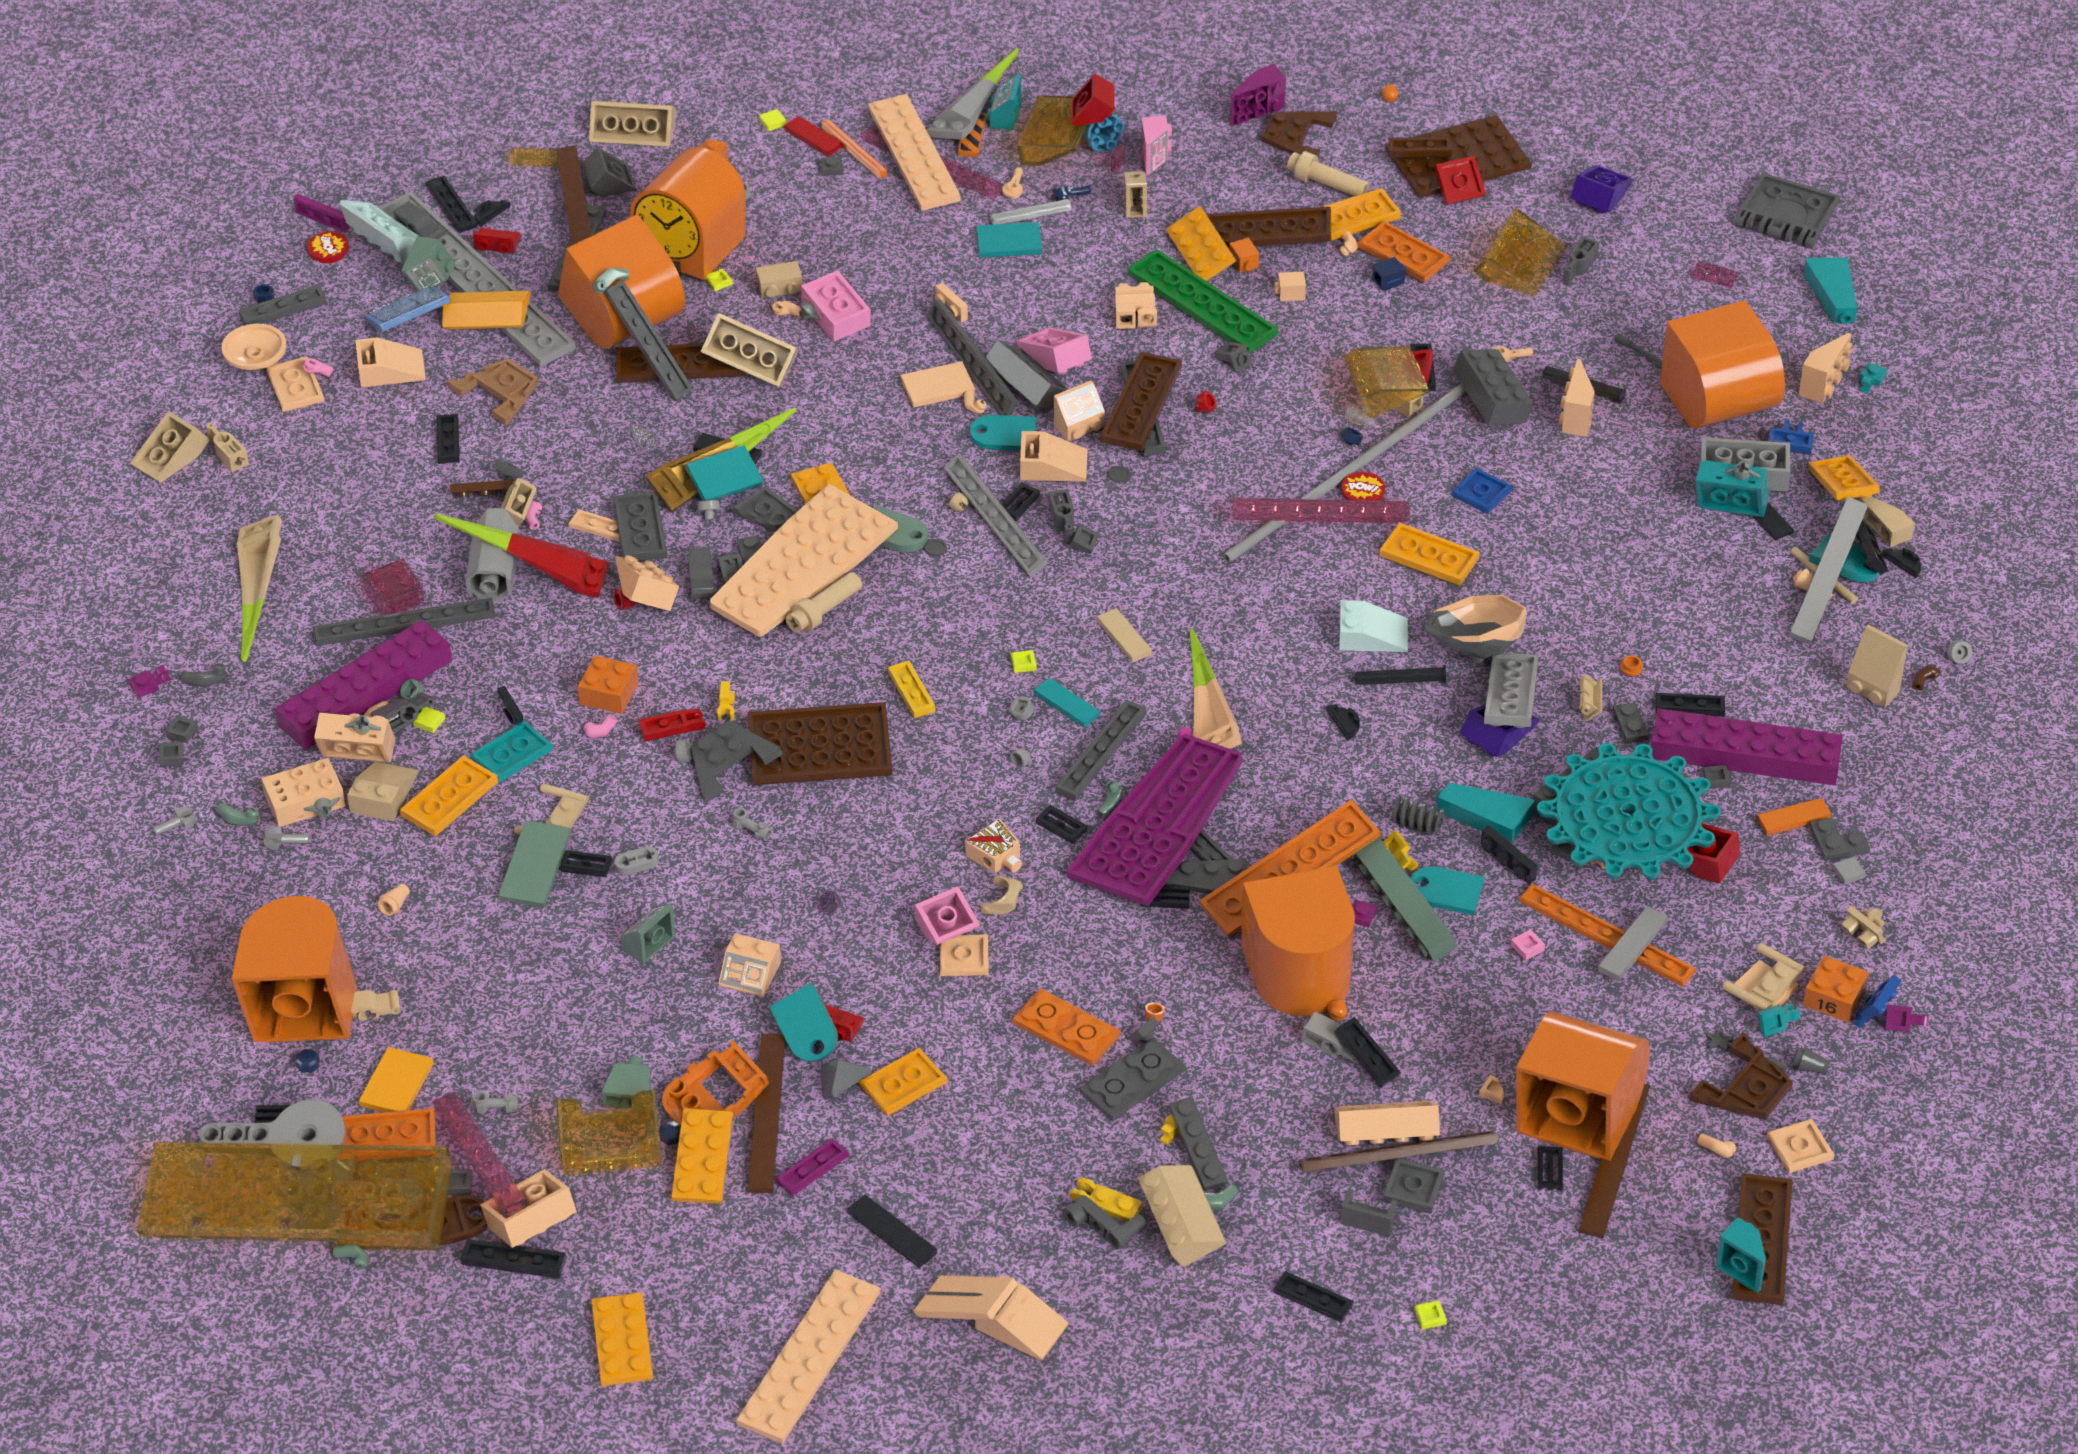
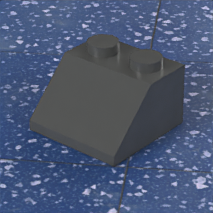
[582,147,637,196]

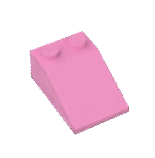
[1016,327,1092,374]

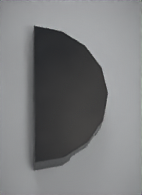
[475,199,511,227]
[1882,548,1921,578]
[497,686,523,724]
[1326,704,1360,740]

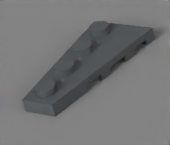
[732,486,798,532]
[1164,859,1247,894]

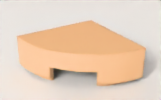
[1479,1074,1504,1104]

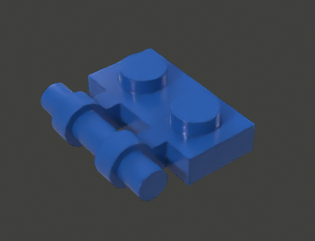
[1854,974,1901,1028]

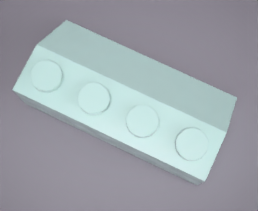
[340,200,418,263]

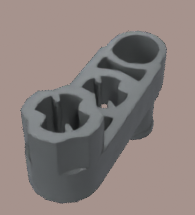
[1062,1195,1147,1249]

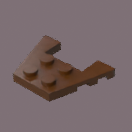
[1262,111,1338,157]
[1689,1032,1793,1120]

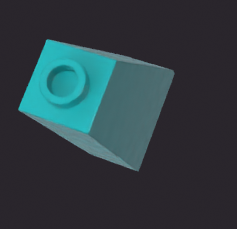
[1803,257,1857,324]
[1436,783,1535,844]

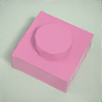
[1511,929,1545,961]

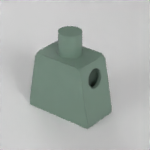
[602,1056,651,1111]

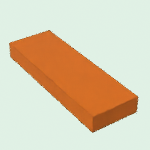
[1757,798,1832,836]

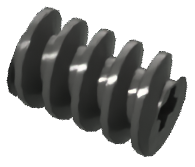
[1391,796,1445,835]

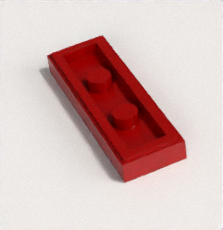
[785,116,842,157]

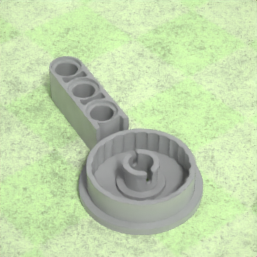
[199,1100,346,1171]

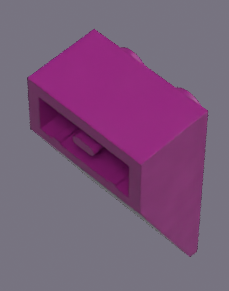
[1230,64,1286,126]

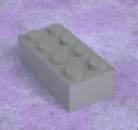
[1699,437,1790,492]

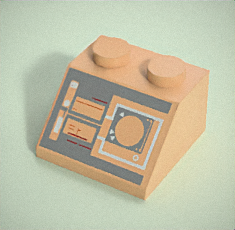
[1054,380,1105,441]
[718,933,781,997]

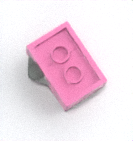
[801,270,871,341]

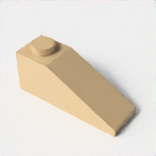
[1854,496,1915,547]

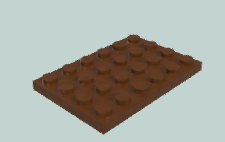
[1385,115,1532,198]
[748,702,892,785]

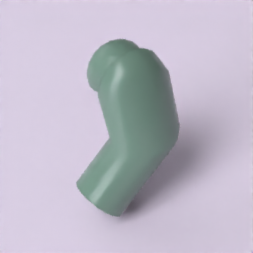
[333,1244,370,1269]

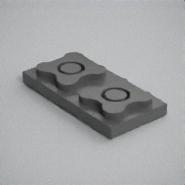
[613,492,667,561]
[1080,1038,1186,1121]

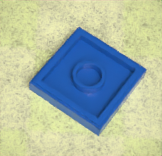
[1451,468,1513,514]

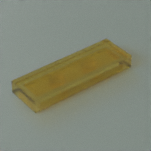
[508,147,559,168]

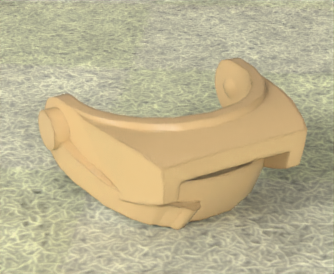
[980,876,1023,914]

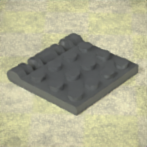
[1734,172,1841,249]

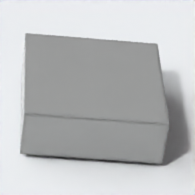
[1832,857,1866,885]

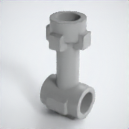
[732,808,772,841]
[471,1091,518,1114]

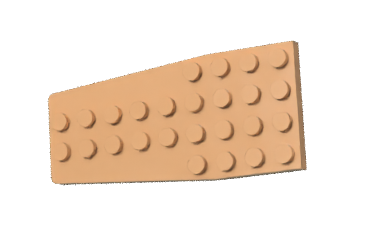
[710,484,898,637]

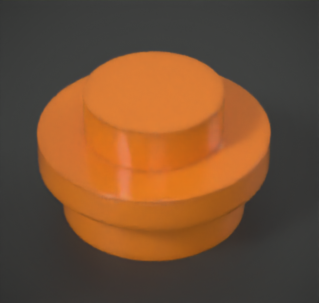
[1620,655,1643,676]

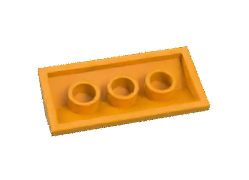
[442,291,531,329]

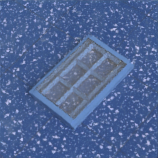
[364,286,451,332]

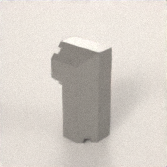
[466,508,519,602]

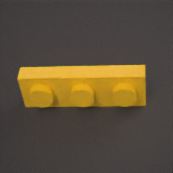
[888,661,935,718]

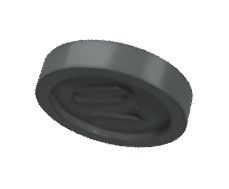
[1109,466,1130,483]
[925,539,947,556]

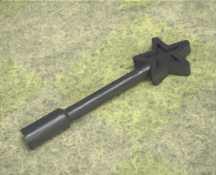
[1614,333,1662,369]
[1706,1028,1788,1073]

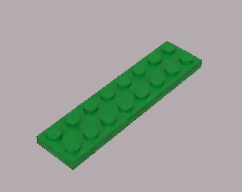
[1127,249,1278,354]

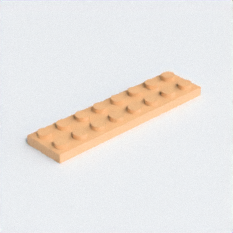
[868,94,961,211]
[736,1270,881,1444]

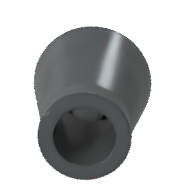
[1792,1047,1830,1075]

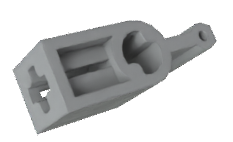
[1301,1011,1359,1064]

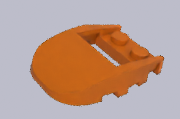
[662,1040,769,1124]

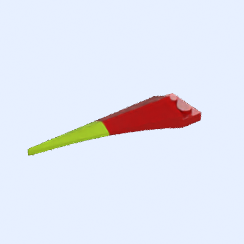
[434,514,610,598]

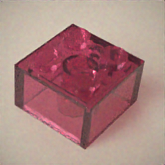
[363,558,425,615]

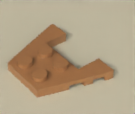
[447,358,539,426]

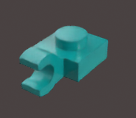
[1859,362,1888,394]
[1758,1004,1801,1037]

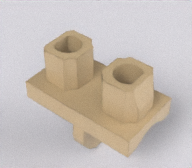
[1841,905,1886,949]

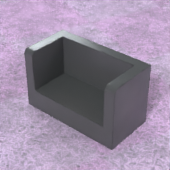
[1341,1189,1397,1237]

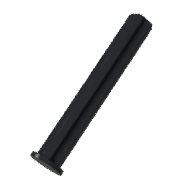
[1542,366,1626,404]
[1355,665,1446,685]

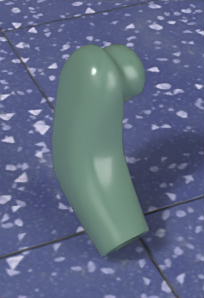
[593,268,629,294]
[1096,780,1123,820]
[216,803,259,826]
[1204,1184,1238,1210]

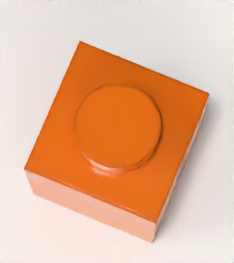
[1229,238,1259,273]

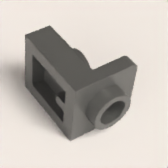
[1214,342,1251,373]
[717,552,743,585]

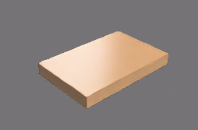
[266,357,325,412]
[901,361,975,408]

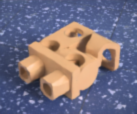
[1115,282,1157,329]

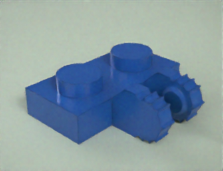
[1768,420,1814,454]

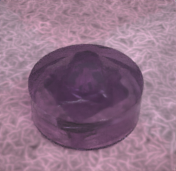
[817,890,841,914]

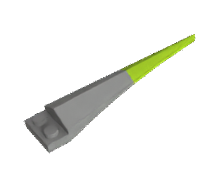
[926,47,1019,140]

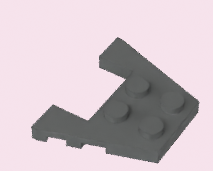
[691,721,783,802]

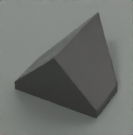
[821,1059,872,1100]

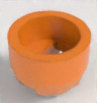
[1381,84,1398,102]
[1327,1000,1347,1021]
[1144,1002,1165,1022]

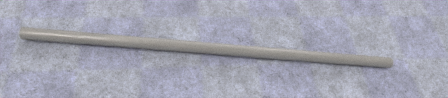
[1223,384,1467,563]

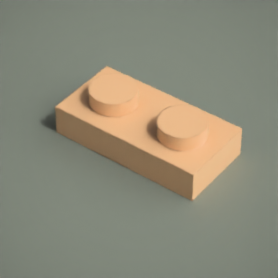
[935,283,968,323]

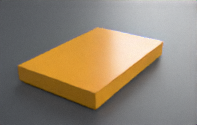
[359,1047,434,1112]
[859,1048,948,1116]

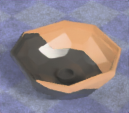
[1425,595,1527,663]

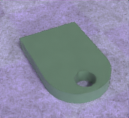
[875,505,928,553]

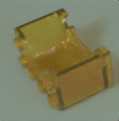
[556,1090,662,1176]

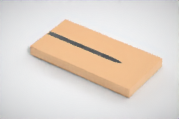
[914,1275,1018,1320]

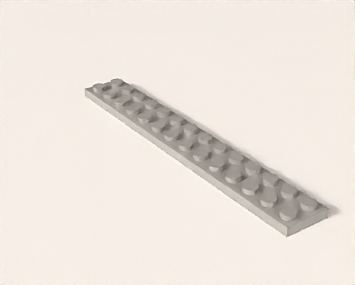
[378,192,576,367]

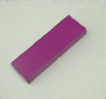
[293,193,350,232]
[776,1138,849,1197]

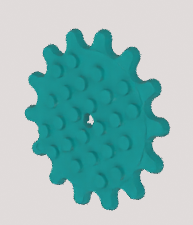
[1537,743,1721,880]

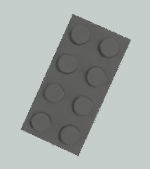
[1453,349,1533,425]

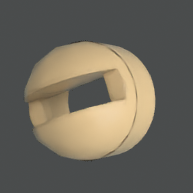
[949,492,968,512]

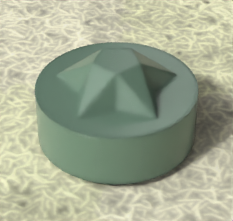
[400,679,424,701]

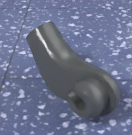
[182,663,227,687]

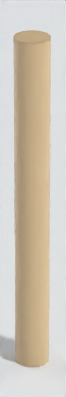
[1790,547,1858,604]

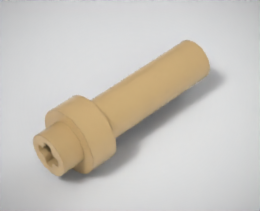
[1287,151,1369,196]
[786,572,862,633]

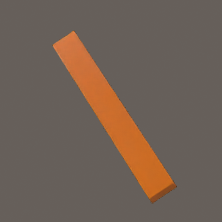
[1519,883,1696,987]

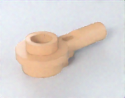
[1002,167,1023,199]
[1492,346,1533,362]

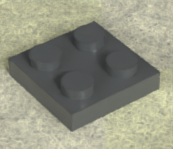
[1383,1158,1445,1214]

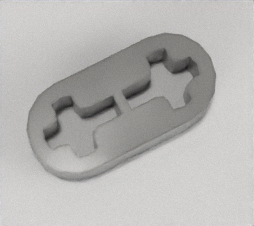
[615,847,659,875]

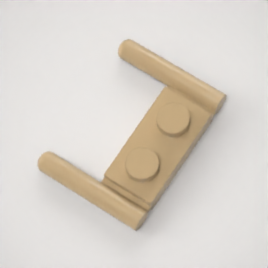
[514,783,589,835]
[1722,943,1805,1010]

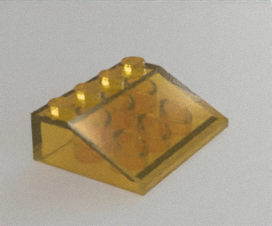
[1017,95,1087,166]
[1473,207,1566,297]
[1343,346,1430,418]

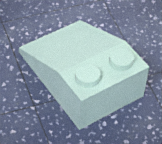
[1339,600,1408,652]

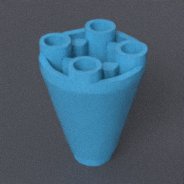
[1077,114,1124,152]

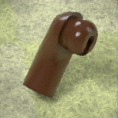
[1912,664,1940,691]

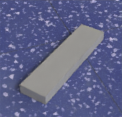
[1598,906,1668,981]

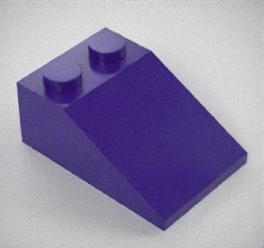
[1570,165,1634,213]
[1460,704,1540,757]

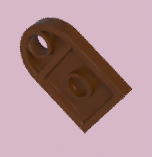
[409,1195,488,1251]

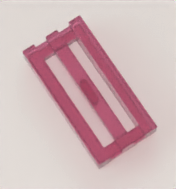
[1691,261,1739,289]

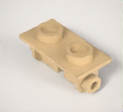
[1579,675,1602,721]

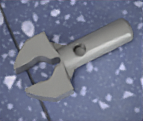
[153,807,196,835]
[263,827,309,850]

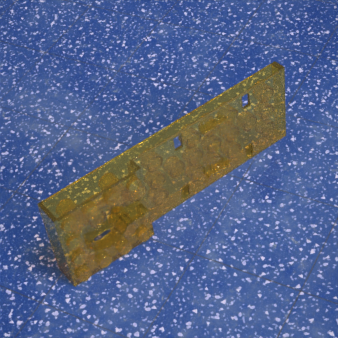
[137,1142,454,1250]

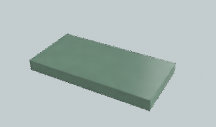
[498,820,571,908]

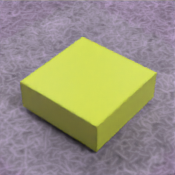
[759,109,787,132]
[705,268,733,292]
[1011,650,1037,673]
[413,707,445,733]
[1414,1300,1447,1329]

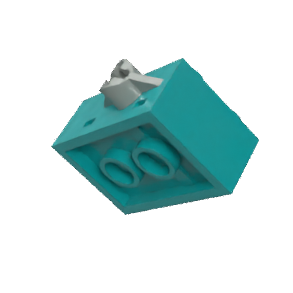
[1695,460,1770,517]

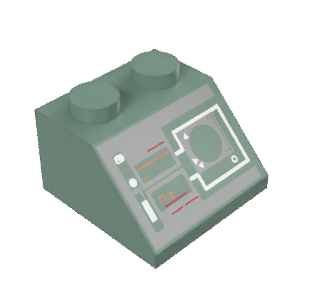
[401,236,455,293]
[621,904,676,964]

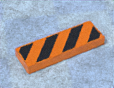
[958,113,986,157]

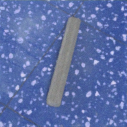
[991,199,1071,225]

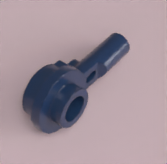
[1051,186,1091,201]

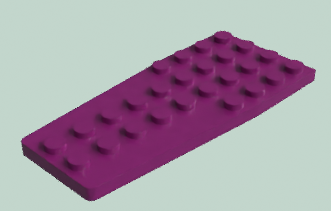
[1066,734,1243,906]

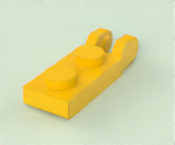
[1069,1177,1143,1222]

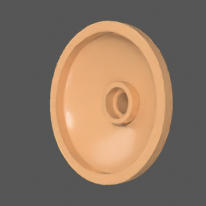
[222,324,286,370]

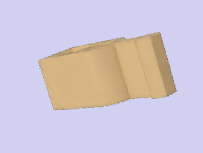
[206,422,249,472]
[351,990,401,1021]

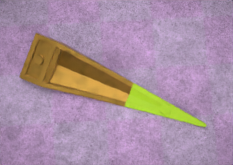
[645,408,797,512]

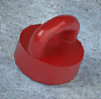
[1195,391,1217,413]
[613,587,636,611]

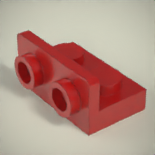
[473,228,521,254]
[824,1004,864,1043]

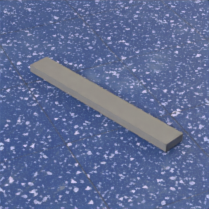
[943,453,1048,577]
[1789,497,1868,644]

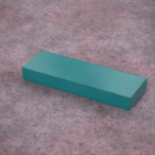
[1034,677,1100,728]

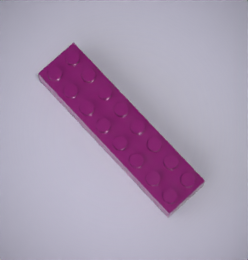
[275,620,452,751]
[1651,708,1843,786]

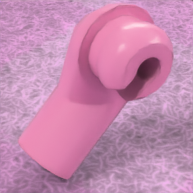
[303,358,334,377]
[524,501,542,530]
[584,714,618,738]

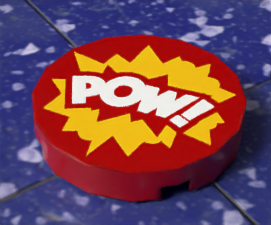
[307,231,349,264]
[1341,472,1385,507]

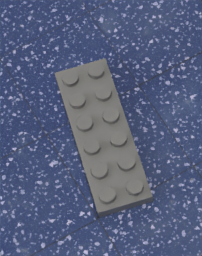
[1484,653,1539,728]

